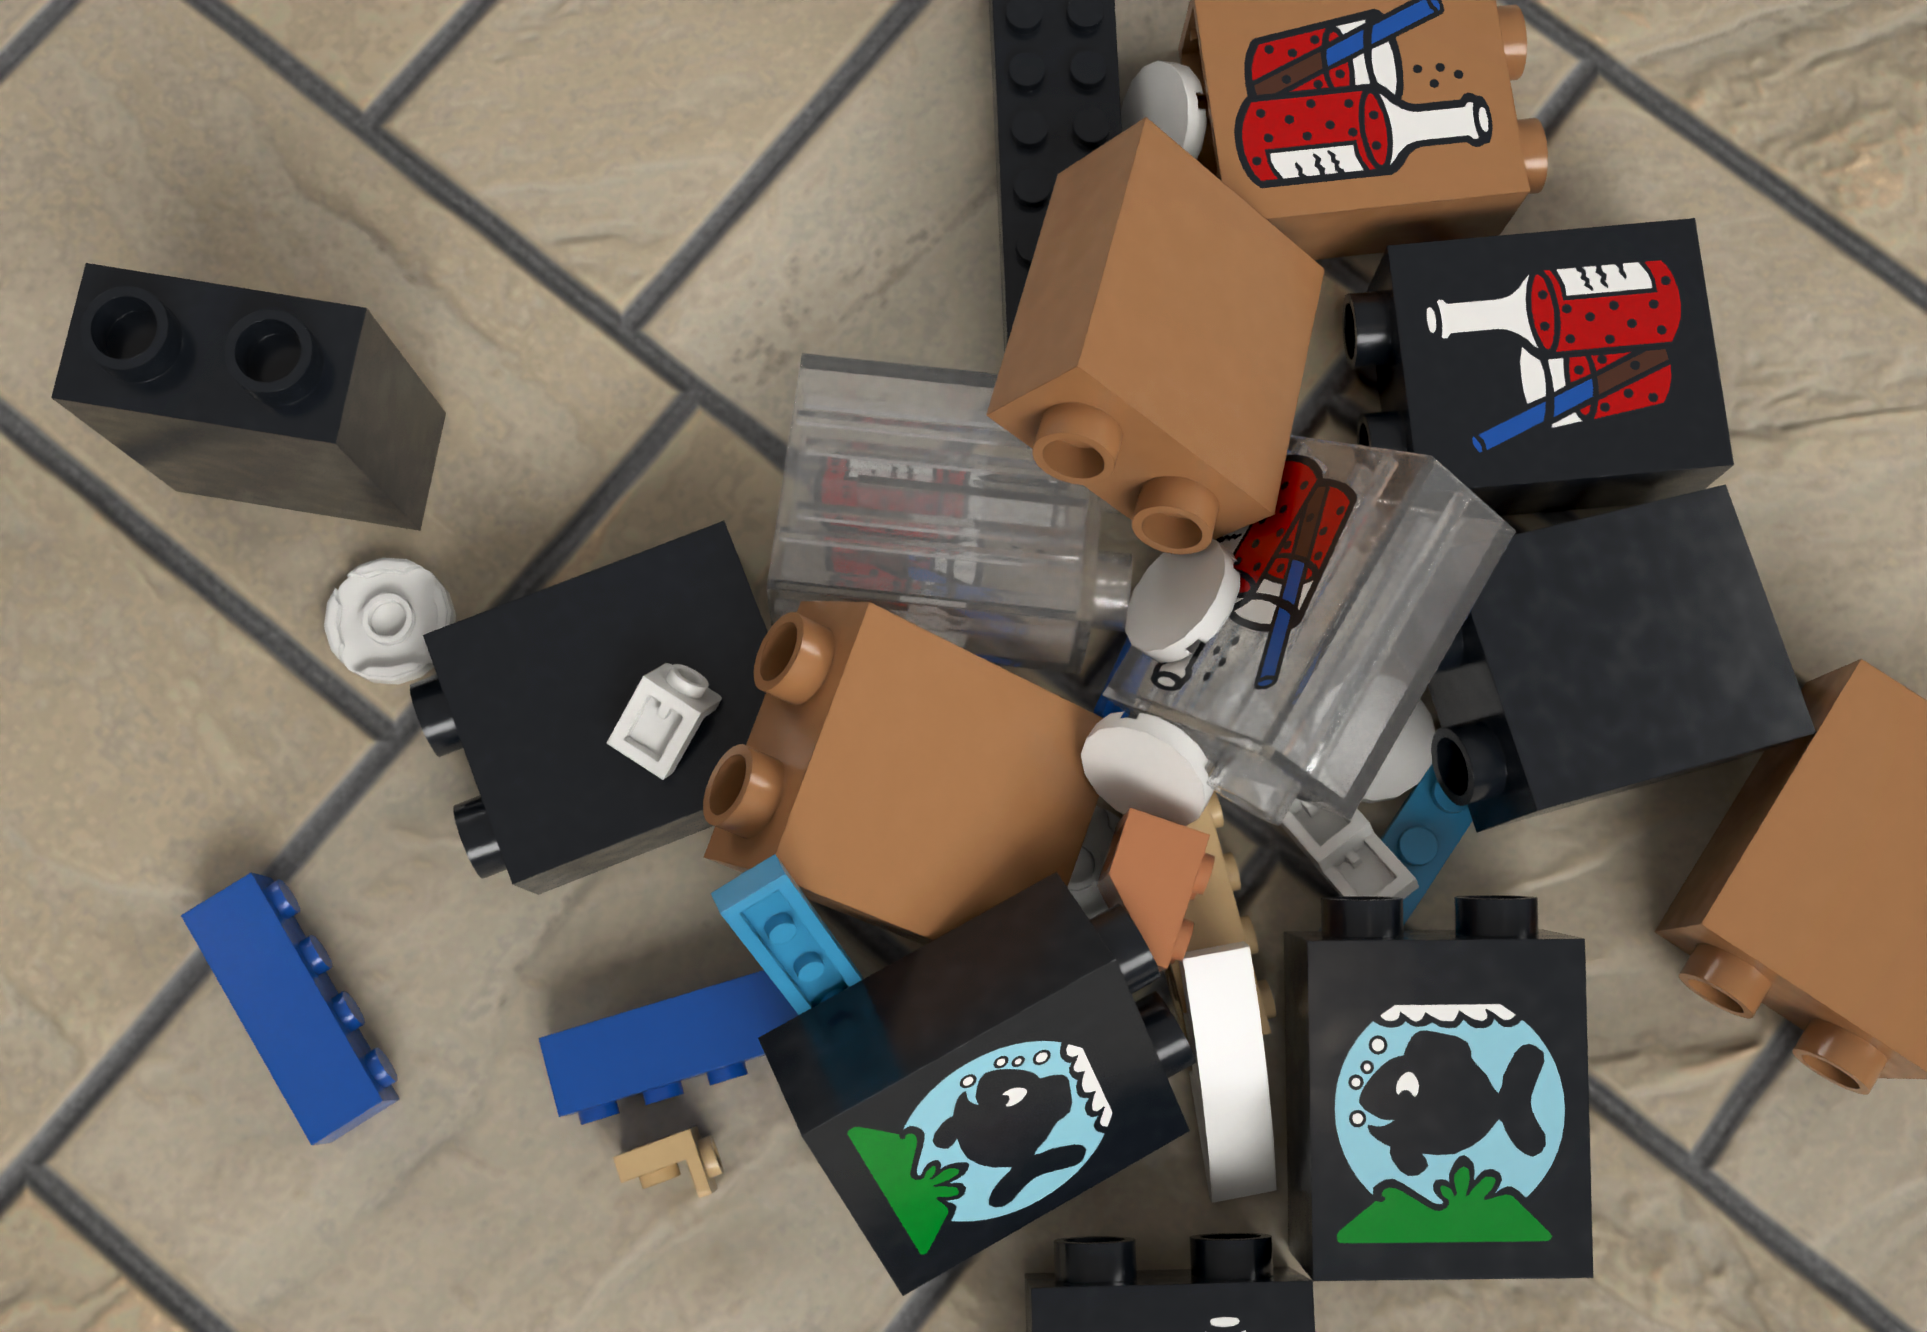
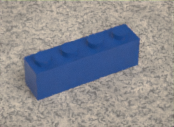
[181,872,400,1146]
[538,970,798,1125]

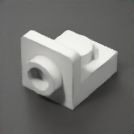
[607,663,722,780]

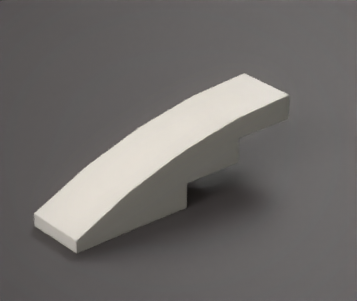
[1195,680,1419,900]
[1179,941,1277,1203]

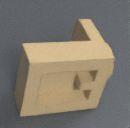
[613,1125,724,1198]

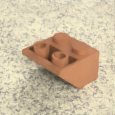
[1097,808,1215,972]

